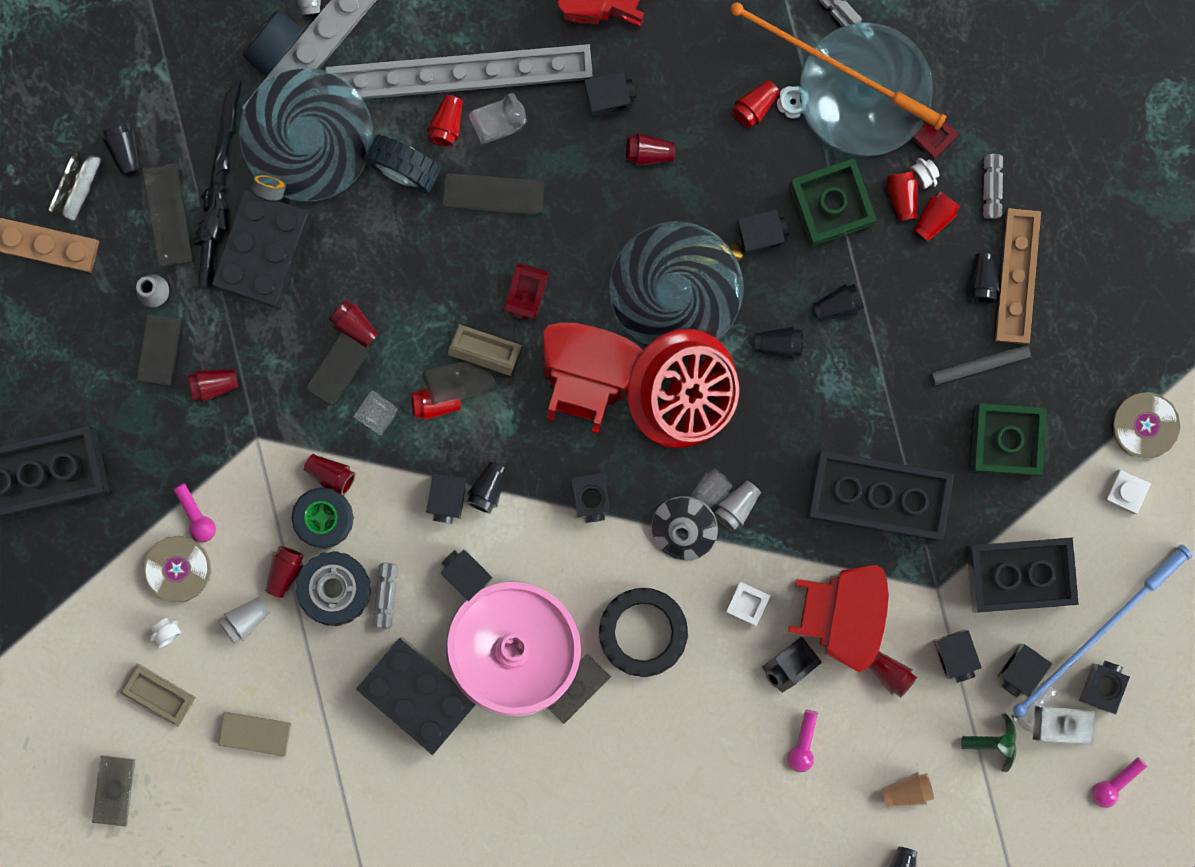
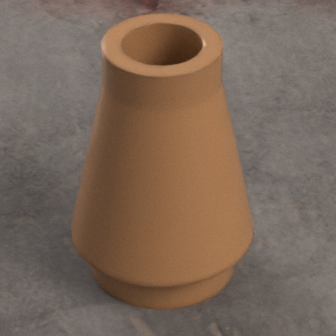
[882,772,934,808]

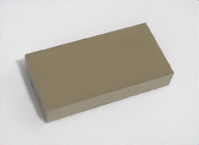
[448,324,522,376]
[120,664,196,727]
[219,712,291,756]

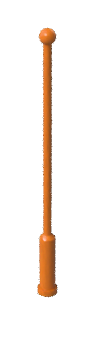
[730,2,947,131]

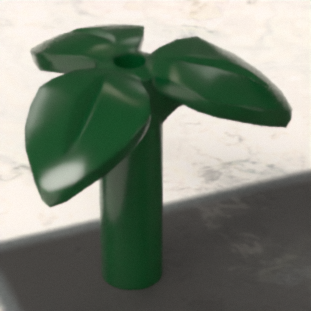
[961,713,1017,772]

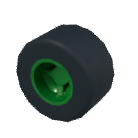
[291,487,354,548]

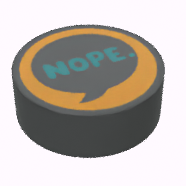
[251,175,286,200]

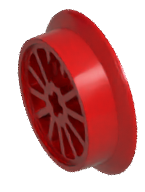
[627,329,739,448]

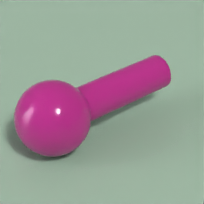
[173,483,216,543]
[787,709,818,773]
[1092,757,1147,808]

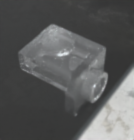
[469,93,527,145]

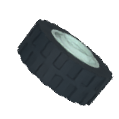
[364,134,441,194]

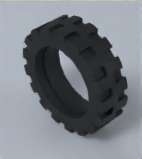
[599,588,688,677]

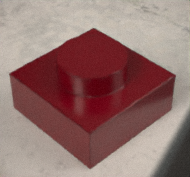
[910,121,959,160]

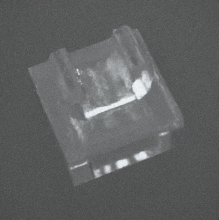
[353,390,400,436]

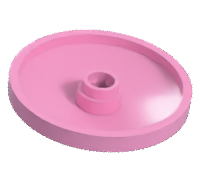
[446,582,581,717]

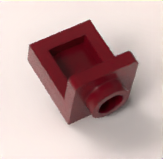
[503,263,549,319]

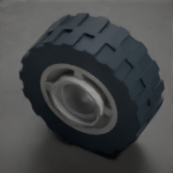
[296,551,371,626]

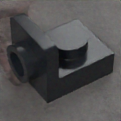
[762,636,822,693]

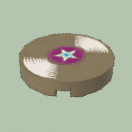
[1112,392,1180,459]
[143,536,211,602]

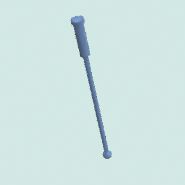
[1013,544,1193,717]

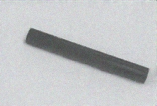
[931,345,1031,386]

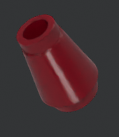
[626,133,675,166]
[329,299,379,348]
[187,369,238,402]
[303,454,356,496]
[265,546,304,598]
[868,651,918,698]

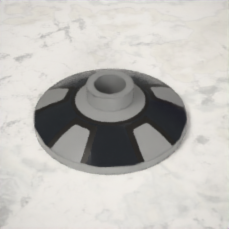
[651,496,718,561]

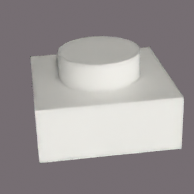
[1105,469,1151,514]
[726,582,770,626]

